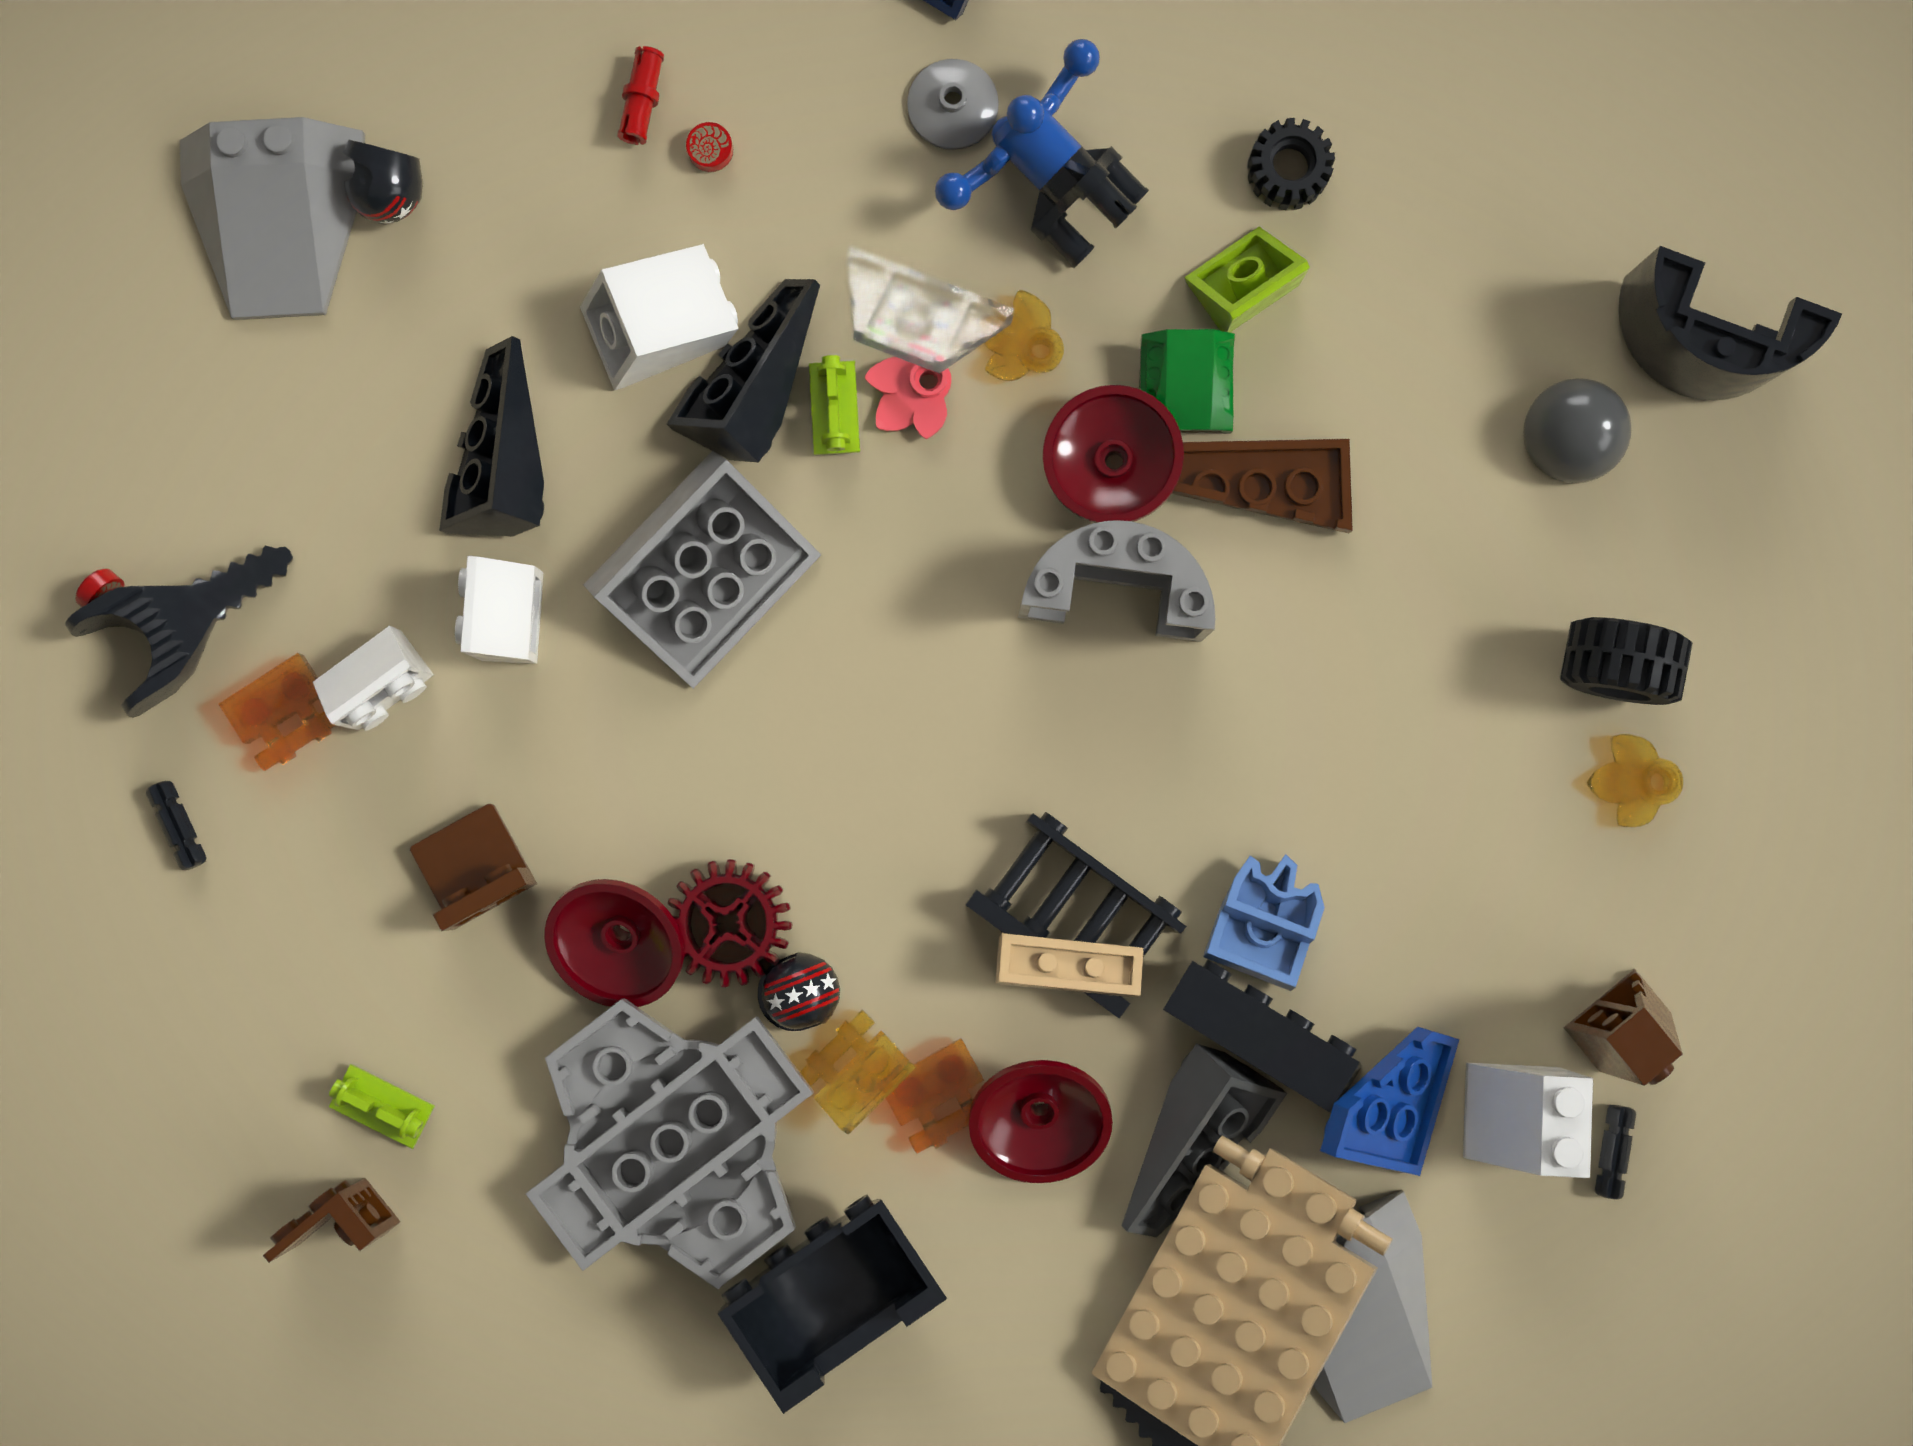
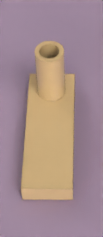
[995,933,1144,997]

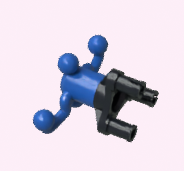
[935,39,1149,268]

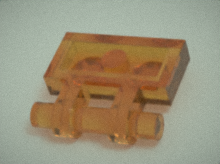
[219,653,336,771]
[878,1037,984,1154]

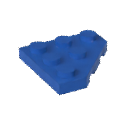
[1320,1027,1460,1176]

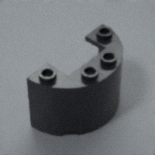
[1619,246,1842,400]
[717,1194,947,1414]

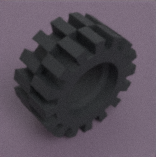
[1247,118,1335,210]

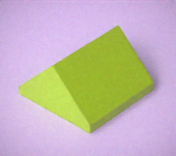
[1184,226,1310,333]

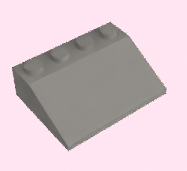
[583,451,821,689]

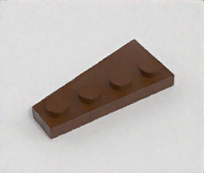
[1172,439,1353,534]

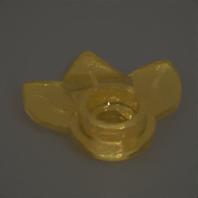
[977,290,1064,381]
[1587,734,1683,827]

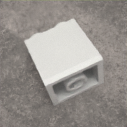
[580,244,738,391]
[1463,1063,1593,1178]

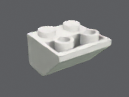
[455,556,543,664]
[313,626,434,731]

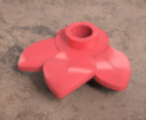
[865,356,951,439]

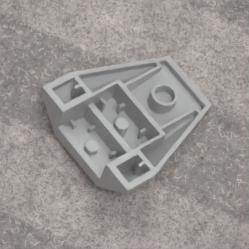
[180,117,365,320]
[1313,1190,1432,1423]

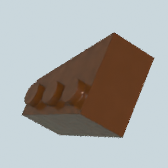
[1563,969,1683,1086]

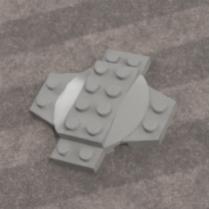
[526,998,814,1289]

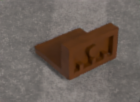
[410,804,537,931]
[263,1178,401,1263]

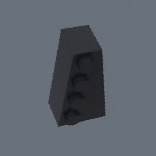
[1163,959,1362,1113]

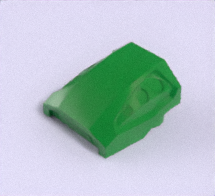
[1139,329,1235,433]

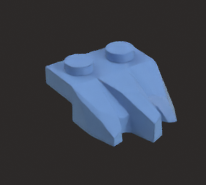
[1203,854,1325,991]

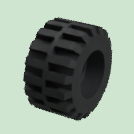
[1560,617,1693,705]

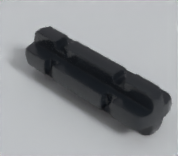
[146,781,207,870]
[1595,1105,1636,1200]

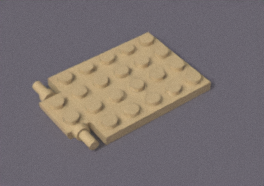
[1091,1135,1393,1446]

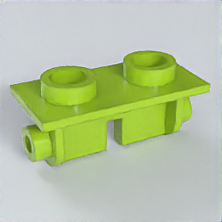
[809,355,860,455]
[329,1064,435,1149]

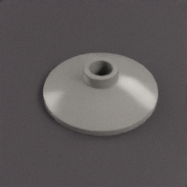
[907,59,998,150]

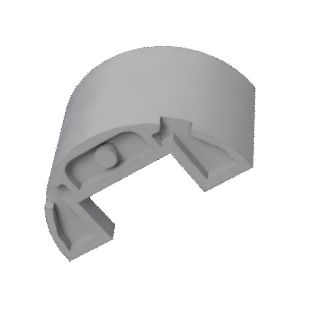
[1018,520,1215,642]

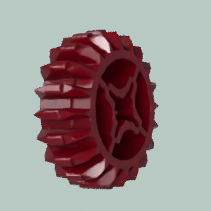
[667,859,793,988]

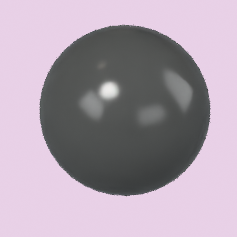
[1523,378,1632,483]

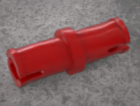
[617,46,664,145]

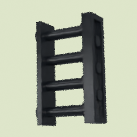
[965,812,1187,1019]

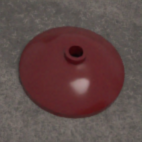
[1043,385,1184,523]
[544,879,684,1007]
[969,1060,1113,1183]

